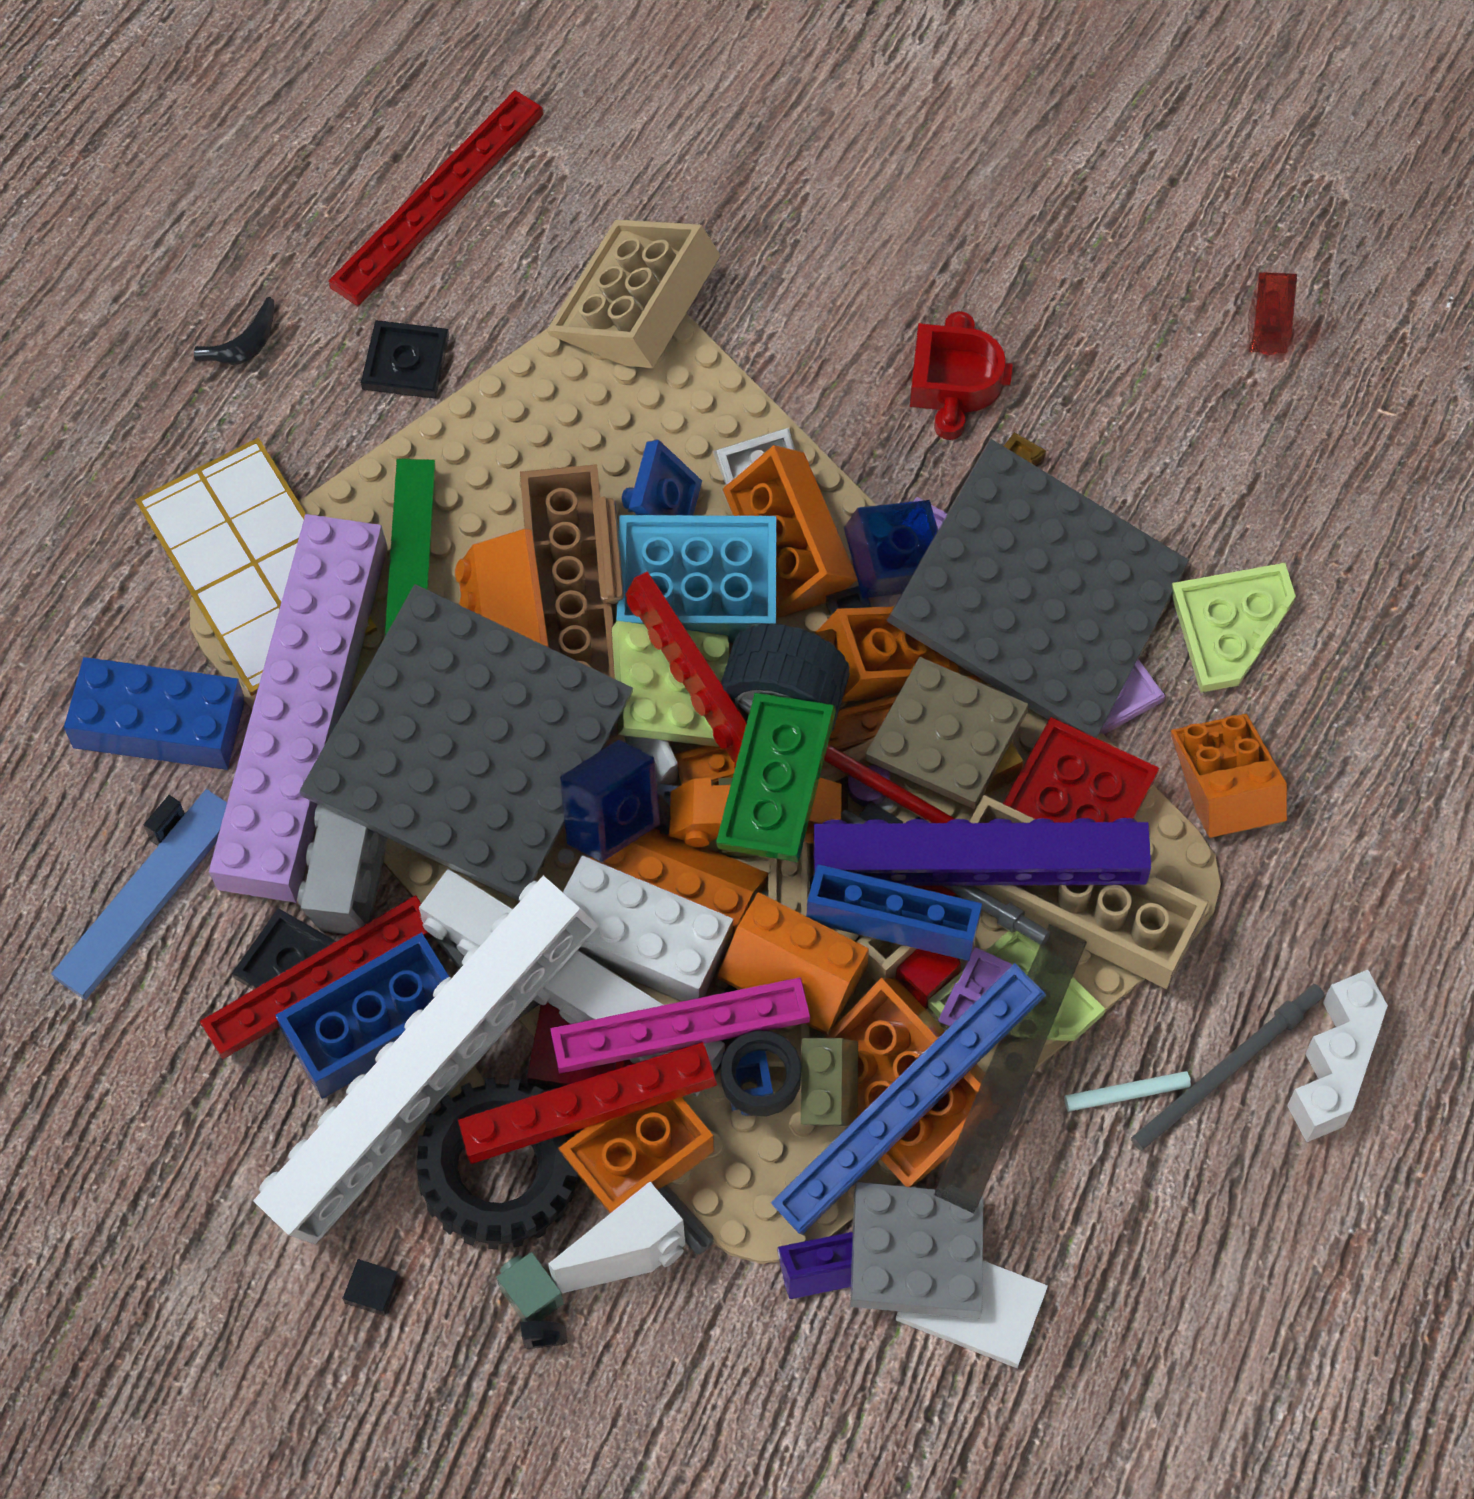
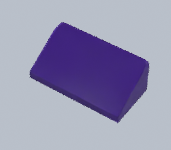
[777,1232,853,1299]

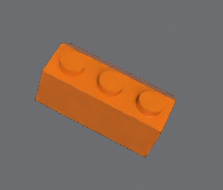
[718,892,869,1036]

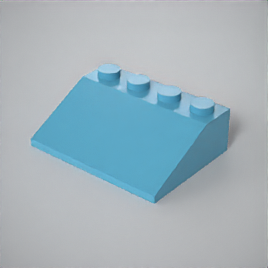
[616,515,776,643]

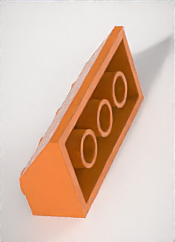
[723,445,858,617]
[455,529,548,647]
[590,814,769,936]

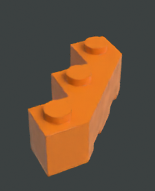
[669,778,842,847]

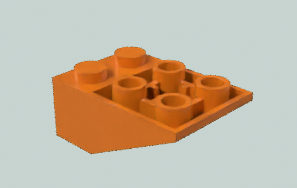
[1171,713,1287,838]

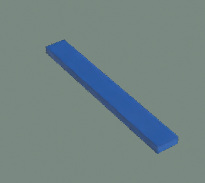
[771,963,1046,1235]

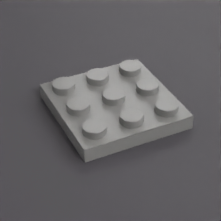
[850,1182,983,1319]

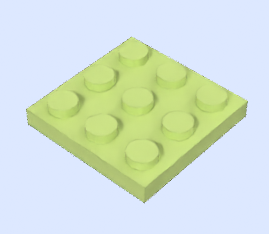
[612,621,730,747]

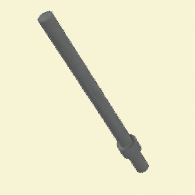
[841,809,1051,946]
[1131,984,1325,1151]

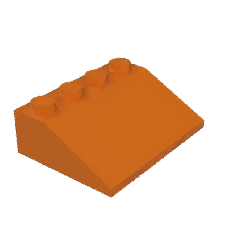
[824,977,1010,1187]

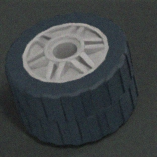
[721,624,850,735]

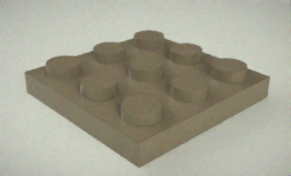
[865,657,1028,809]

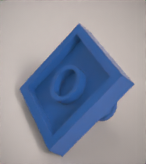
[622,440,702,515]

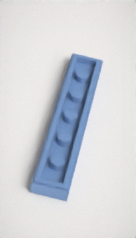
[51,789,227,1001]

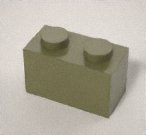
[801,1038,858,1126]

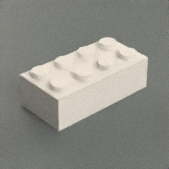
[563,855,733,1001]

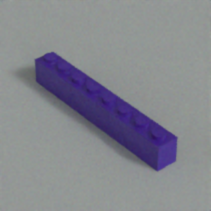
[814,818,1151,886]

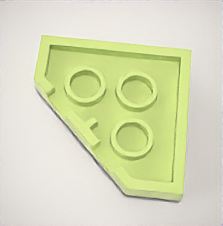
[1171,563,1296,693]
[927,931,1105,1041]

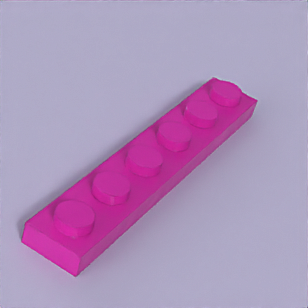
[550,977,810,1074]

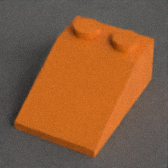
[816,606,960,701]
[559,1097,714,1214]

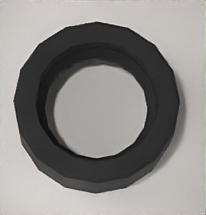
[721,1030,802,1117]

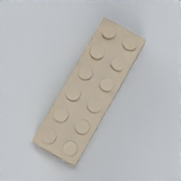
[970,795,1208,989]

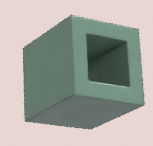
[496,1252,564,1322]

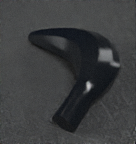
[194,297,274,365]

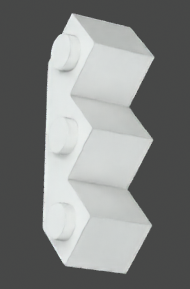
[1287,970,1388,1142]

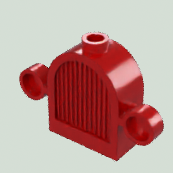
[910,311,1013,440]

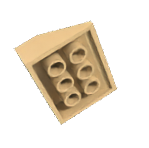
[547,220,721,368]

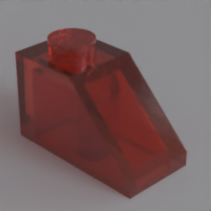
[1248,272,1297,355]

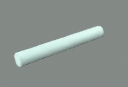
[1064,1071,1191,1112]

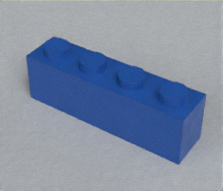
[806,864,982,961]

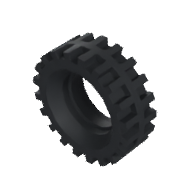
[416,1077,578,1250]

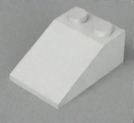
[548,1182,685,1293]

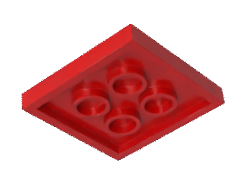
[1003,717,1160,823]

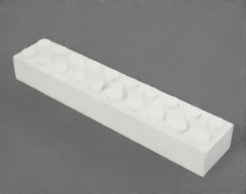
[253,875,599,1244]

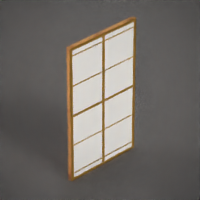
[135,437,377,696]

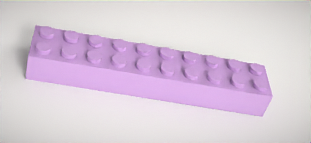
[209,514,388,903]

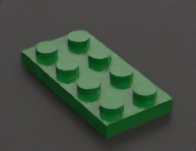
[716,693,836,862]

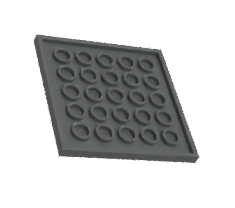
[886,439,1189,738]
[300,584,633,901]

